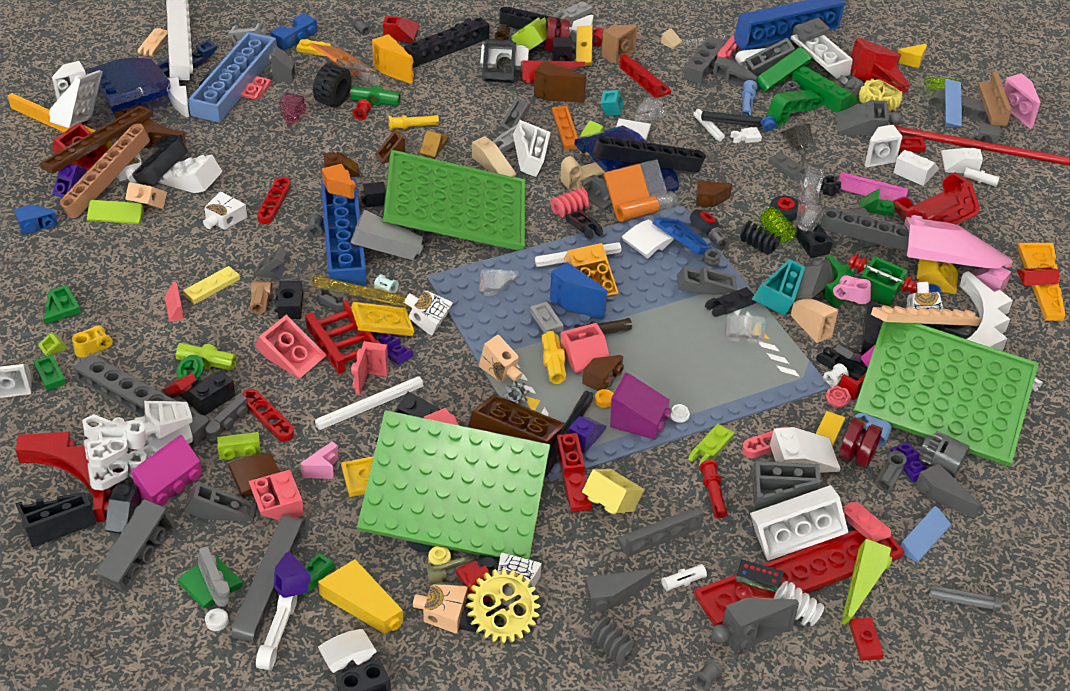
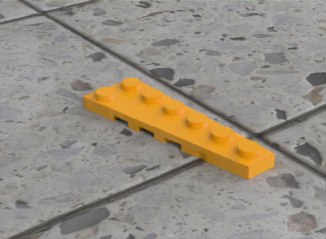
[1017,243,1065,321]

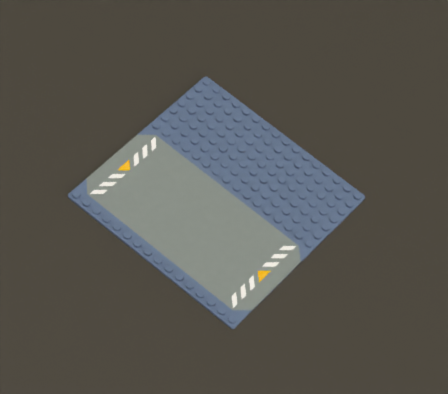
[428,206,830,481]

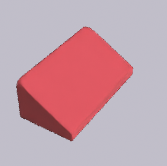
[165,282,184,321]

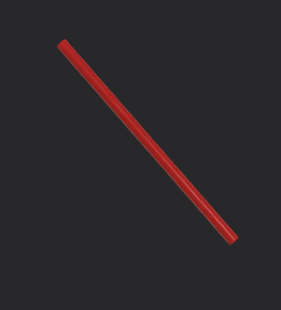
[894,125,1070,166]

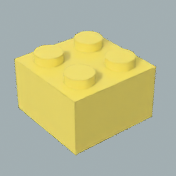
[582,469,645,514]

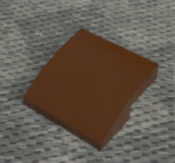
[228,453,280,496]

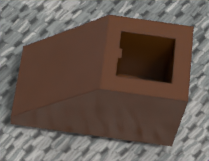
[582,355,624,391]

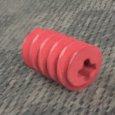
[550,187,589,218]

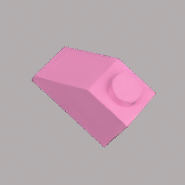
[972,267,1011,292]

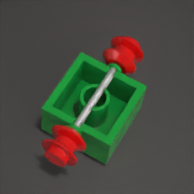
[848,253,919,306]

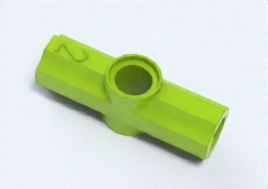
[175,343,237,370]

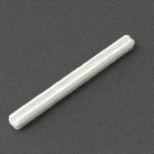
[315,376,423,430]

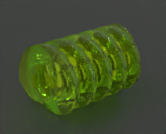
[760,206,796,243]

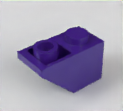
[52,164,87,198]
[274,552,311,598]

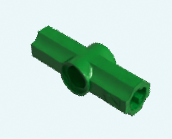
[351,85,401,106]

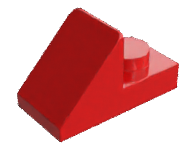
[456,561,492,603]

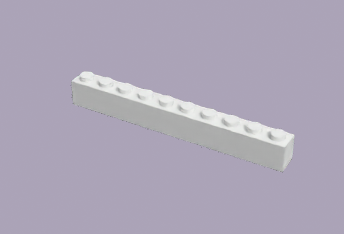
[166,0,193,80]

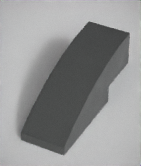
[713,56,757,89]
[677,267,737,294]

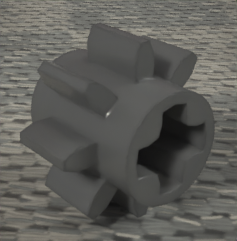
[781,81,801,92]

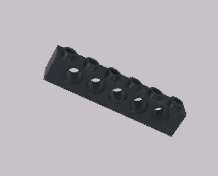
[404,17,490,68]

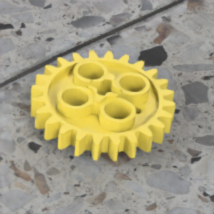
[466,568,540,643]

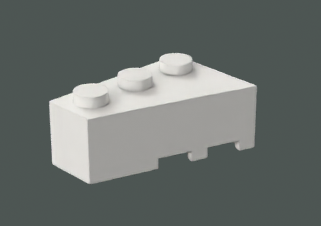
[513,120,551,177]

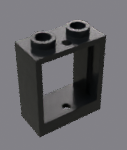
[482,39,517,83]

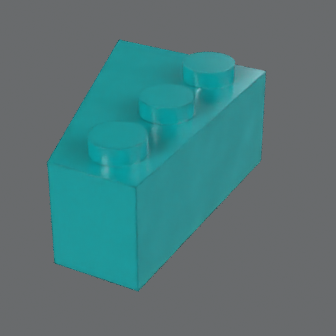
[752,259,805,315]

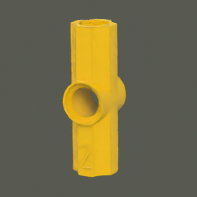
[541,331,566,384]

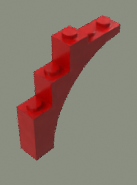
[15,432,122,522]

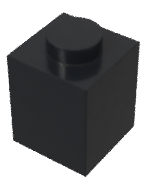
[360,181,386,207]

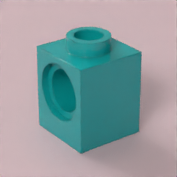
[601,90,624,116]

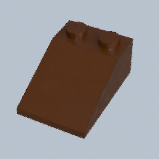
[534,61,586,103]

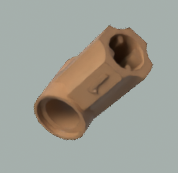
[250,281,273,314]

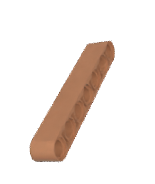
[60,124,150,218]

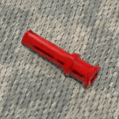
[699,460,728,519]

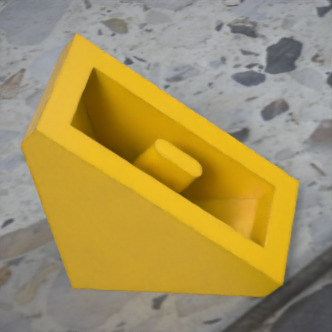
[898,44,927,68]

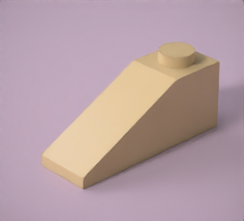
[472,136,516,177]

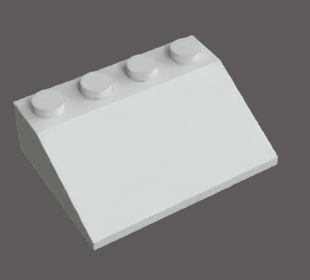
[49,70,103,128]

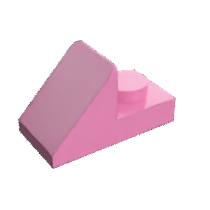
[300,441,339,479]

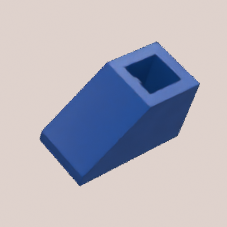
[14,205,58,235]

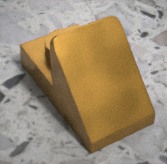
[420,131,449,159]

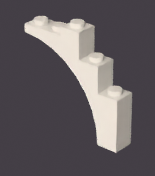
[960,271,1013,351]

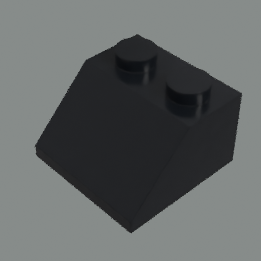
[179,370,236,416]

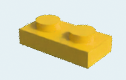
[296,39,331,56]

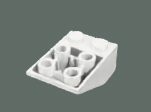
[157,155,222,193]

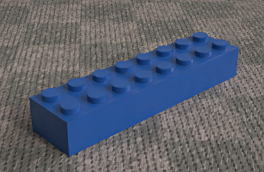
[734,0,846,50]
[321,177,367,288]

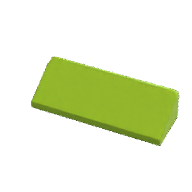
[87,200,144,224]

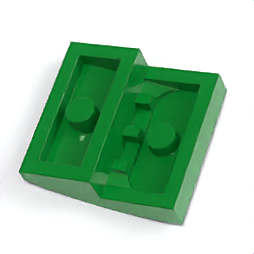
[177,556,243,609]

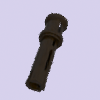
[574,318,632,334]

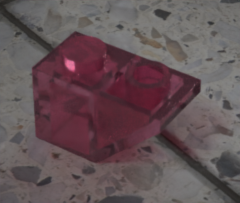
[279,92,306,127]

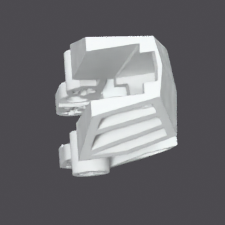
[82,401,193,490]

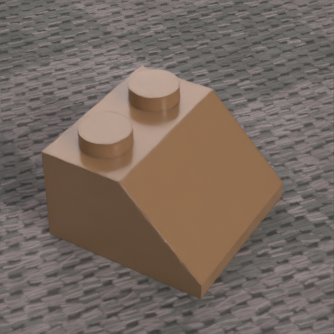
[602,25,638,64]

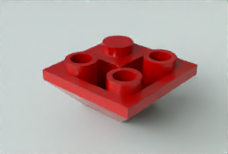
[383,16,419,42]

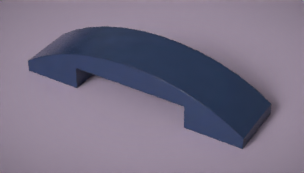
[154,39,217,76]

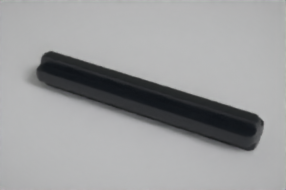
[701,111,763,127]

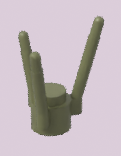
[427,557,475,586]

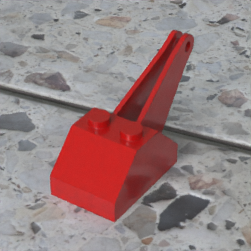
[850,37,910,92]

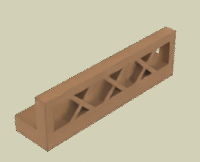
[977,72,1012,126]

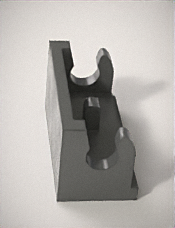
[582,174,613,211]

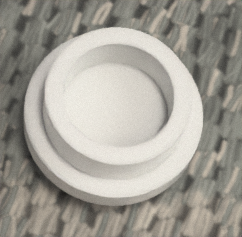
[670,404,690,423]

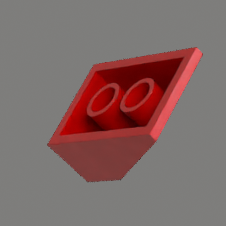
[52,122,108,173]

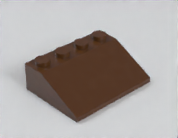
[468,394,565,449]

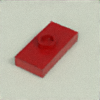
[849,617,884,661]

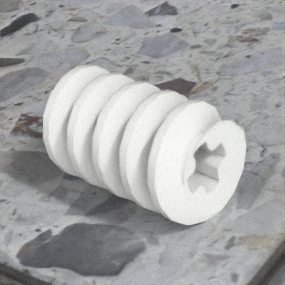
[774,581,824,626]

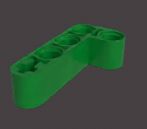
[757,46,812,93]
[766,90,824,127]

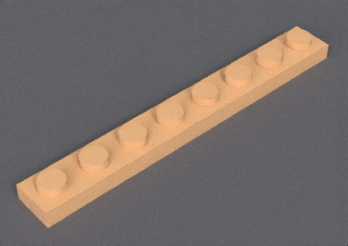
[871,305,982,326]

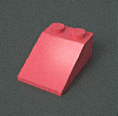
[255,315,327,379]

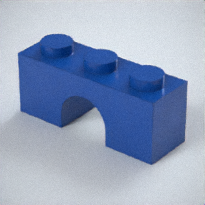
[270,13,317,51]

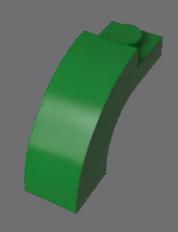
[824,255,853,308]

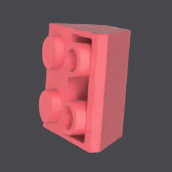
[560,323,610,374]
[249,470,304,521]

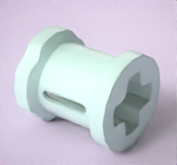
[374,274,399,296]

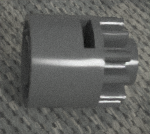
[920,430,970,478]

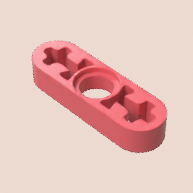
[742,427,790,458]

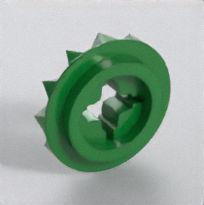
[177,355,206,385]

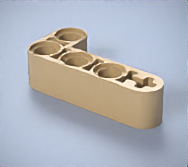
[560,156,625,191]

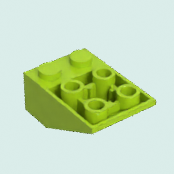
[511,17,547,50]

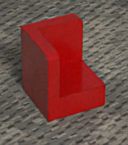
[839,374,866,400]

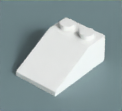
[770,427,840,473]

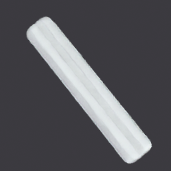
[693,109,725,141]

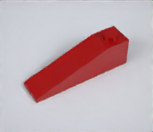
[520,60,585,84]

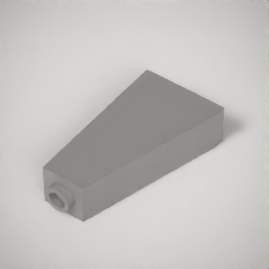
[350,209,424,260]

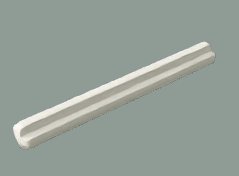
[535,242,621,267]

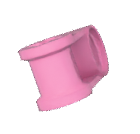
[833,275,871,304]

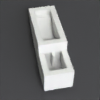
[165,77,189,117]

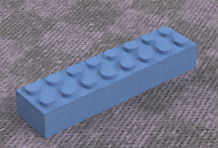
[188,32,277,123]

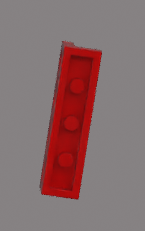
[619,54,672,99]

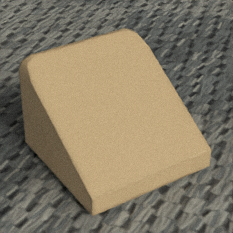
[661,28,682,49]

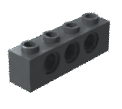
[683,36,726,84]

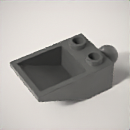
[837,100,902,136]
[712,598,799,652]

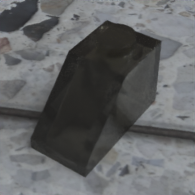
[781,124,814,150]

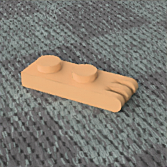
[138,28,168,57]

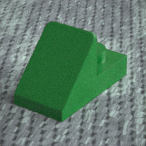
[859,189,894,217]

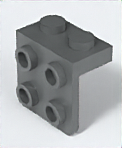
[790,17,830,48]

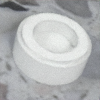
[205,608,229,631]

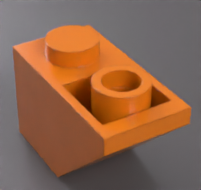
[322,164,356,199]

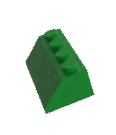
[792,65,860,113]

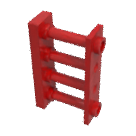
[305,300,380,375]

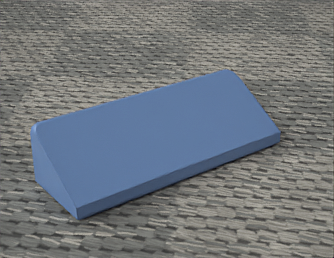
[944,79,962,128]
[901,506,951,563]

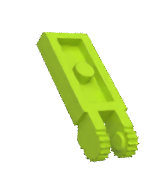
[688,424,735,466]

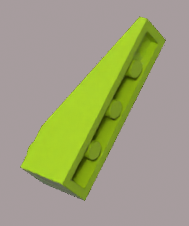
[841,539,892,625]

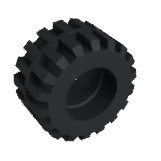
[313,63,352,108]

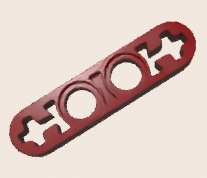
[257,177,291,224]
[241,389,294,442]

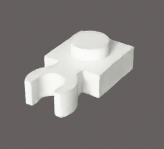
[731,127,762,143]

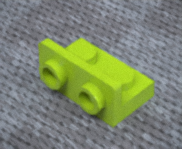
[217,432,261,460]

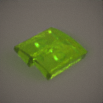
[924,77,963,91]

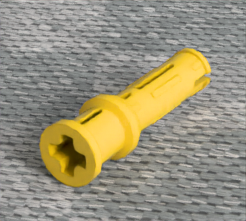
[388,115,439,131]

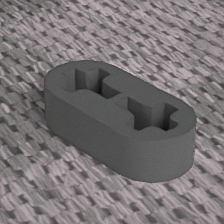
[317,286,348,311]

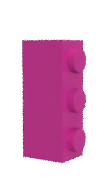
[131,435,202,506]

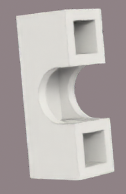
[480,45,529,70]

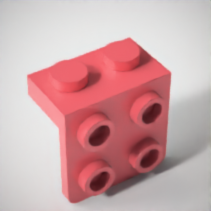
[351,341,389,395]

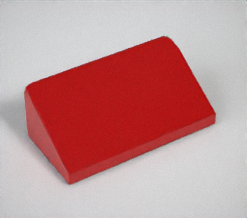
[1017,267,1060,286]

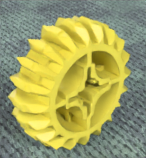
[859,78,903,112]

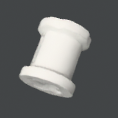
[823,364,849,388]

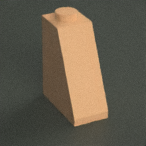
[791,298,838,343]

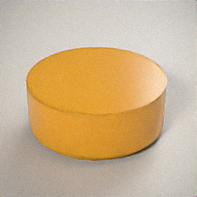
[595,389,614,408]

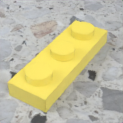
[183,266,240,304]

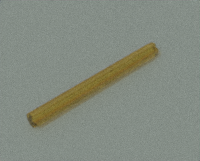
[312,275,412,308]

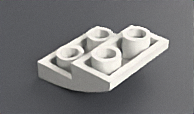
[622,219,674,259]
[318,629,377,673]

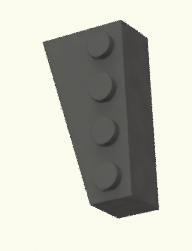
[96,499,177,591]

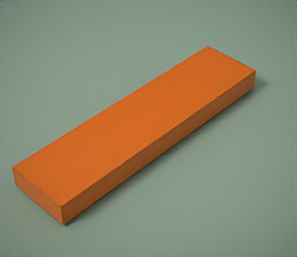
[551,106,580,150]

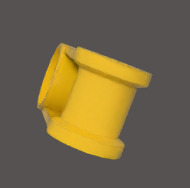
[72,326,113,357]

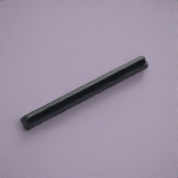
[545,391,594,476]

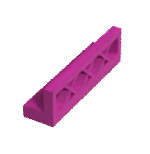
[839,172,909,201]

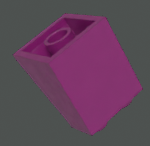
[610,372,672,440]

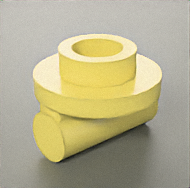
[428,546,451,566]

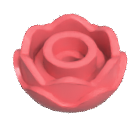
[826,386,851,408]

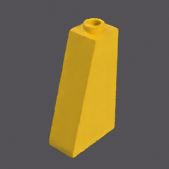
[318,559,403,634]

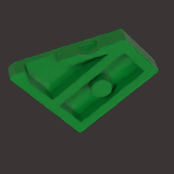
[43,285,81,325]

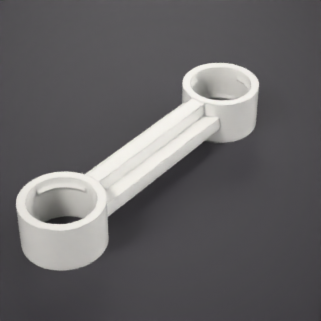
[256,595,297,671]

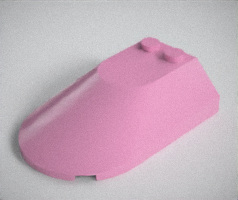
[904,215,1013,268]

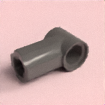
[875,451,907,492]

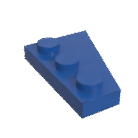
[652,218,712,255]

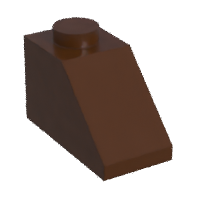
[323,152,360,177]
[696,181,732,207]

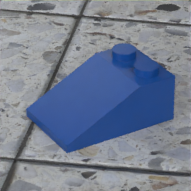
[550,262,607,319]

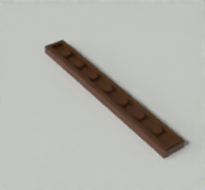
[40,106,153,174]

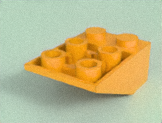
[372,34,414,84]
[564,243,618,296]

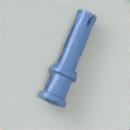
[741,80,757,116]

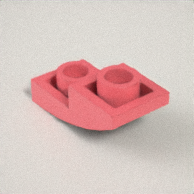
[241,76,272,100]

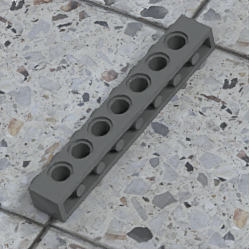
[73,353,210,447]

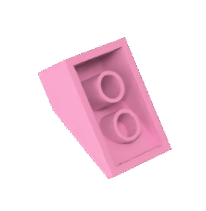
[1004,73,1041,129]

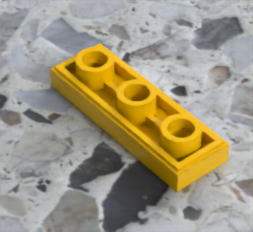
[576,25,593,66]

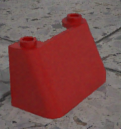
[892,172,980,225]

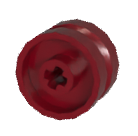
[544,17,570,52]
[839,417,883,469]

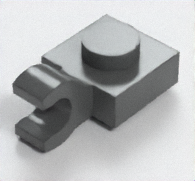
[838,75,865,97]

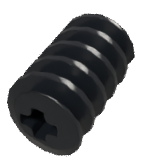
[740,221,781,255]

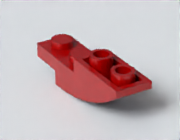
[557,433,592,512]

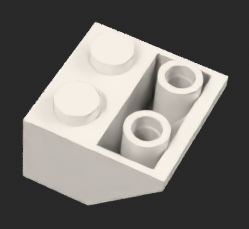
[52,61,86,100]

